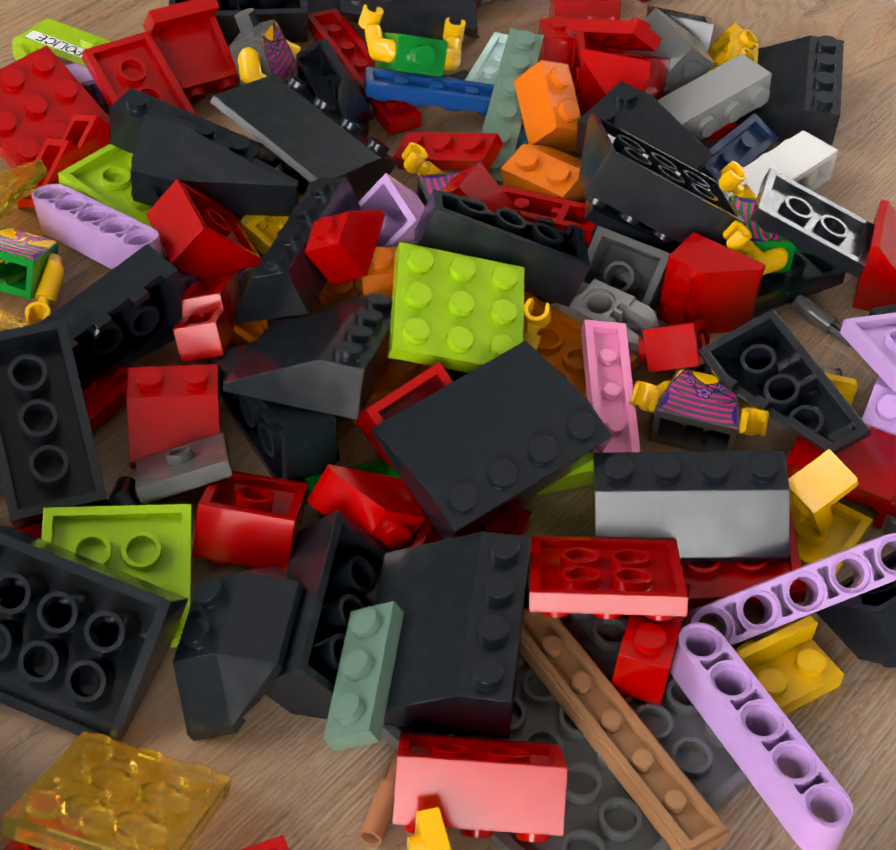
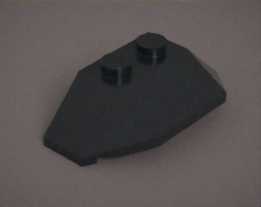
[296,39,374,138]
[173,565,303,741]

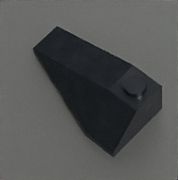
[130,110,299,217]
[698,309,871,455]

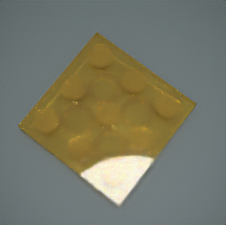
[2,731,232,850]

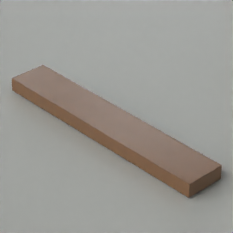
[520,608,731,850]

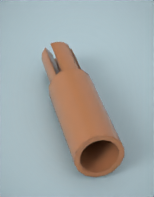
[359,753,397,846]

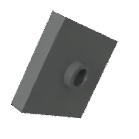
[135,432,233,504]

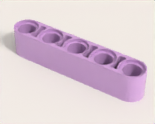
[32,184,164,269]
[683,533,896,645]
[671,622,854,850]

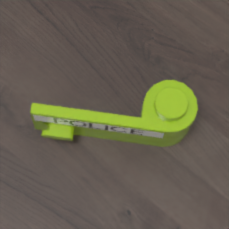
[12,18,112,67]

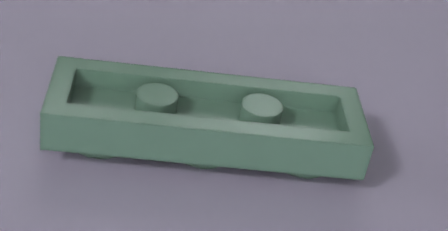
[323,601,404,751]

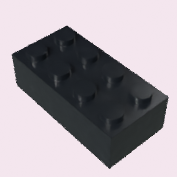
[0,318,108,528]

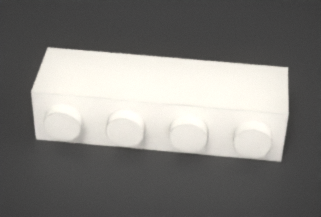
[726,130,838,197]

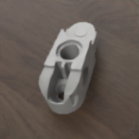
[549,278,659,364]

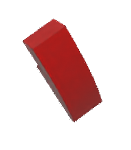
[13,113,110,211]
[173,271,238,362]

